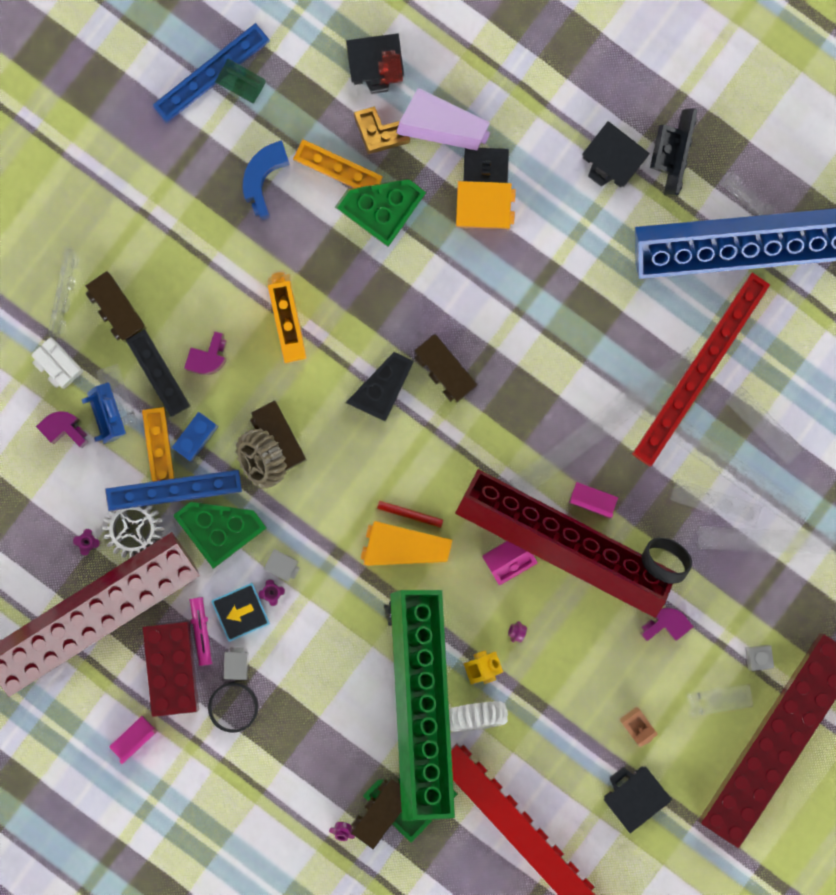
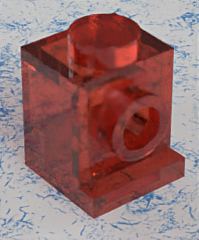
[378,51,403,85]

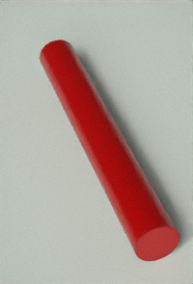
[377,500,444,528]

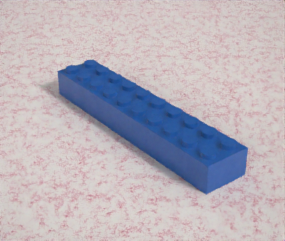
[635,209,836,279]

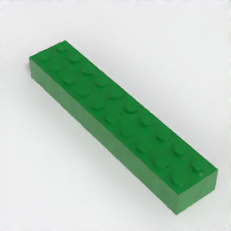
[390,590,455,821]

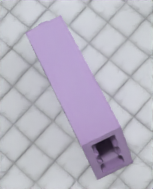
[396,88,491,150]

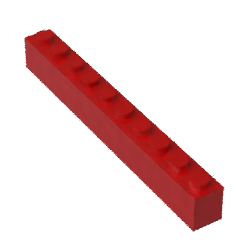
[451,743,602,895]

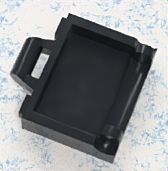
[346,33,404,94]
[582,121,650,188]
[603,766,672,834]

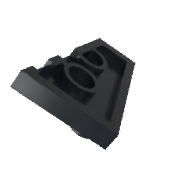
[345,352,414,422]

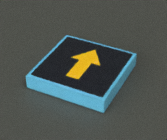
[211,583,270,642]

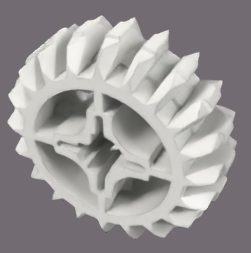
[102,505,164,558]
[449,701,508,732]

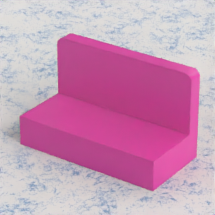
[568,482,618,519]
[482,541,537,586]
[109,715,158,764]

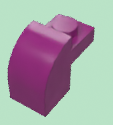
[184,331,227,375]
[36,411,88,448]
[640,607,694,641]

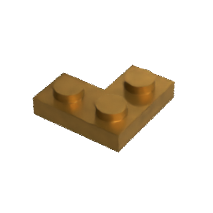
[353,106,410,154]

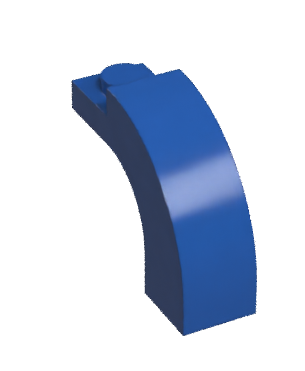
[243,140,290,220]

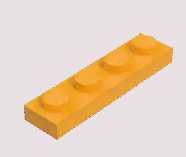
[293,139,383,188]
[142,407,175,482]

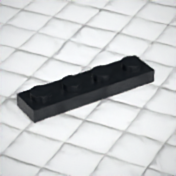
[126,329,191,417]

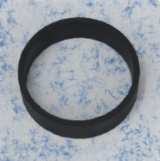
[641,537,692,584]
[208,682,258,733]

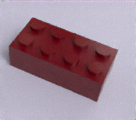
[142,621,199,717]

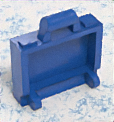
[81,382,126,444]

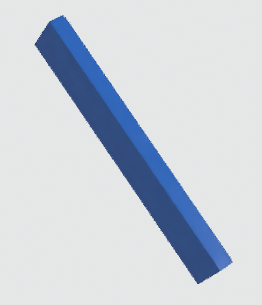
[152,23,270,124]
[105,470,242,511]

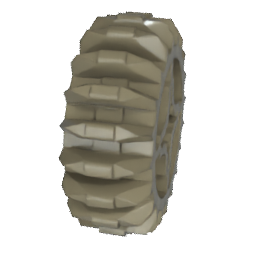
[235,428,287,489]

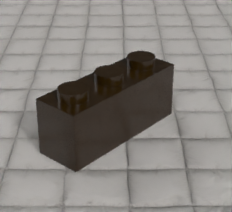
[85,271,147,343]
[414,334,478,403]
[250,400,307,471]
[351,776,402,849]

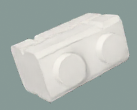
[31,337,83,389]

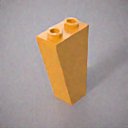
[268,271,307,363]
[360,521,453,566]

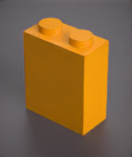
[456,181,516,229]

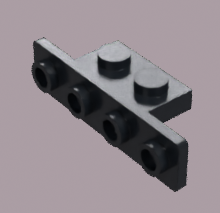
[650,108,697,196]

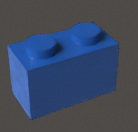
[172,412,219,462]

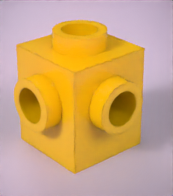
[463,650,503,684]

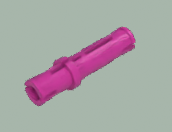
[189,597,213,666]

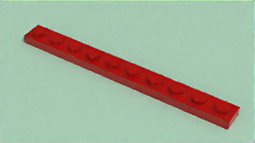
[632,272,770,467]

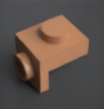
[619,707,658,747]

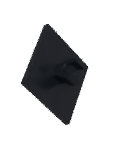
[463,148,509,183]

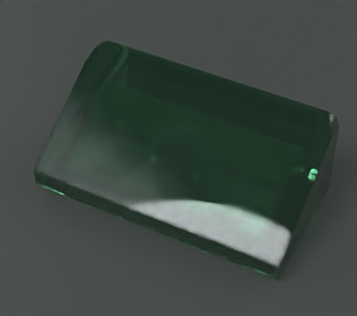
[215,59,266,104]

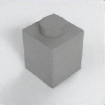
[264,549,300,582]
[745,645,774,671]
[224,647,249,680]

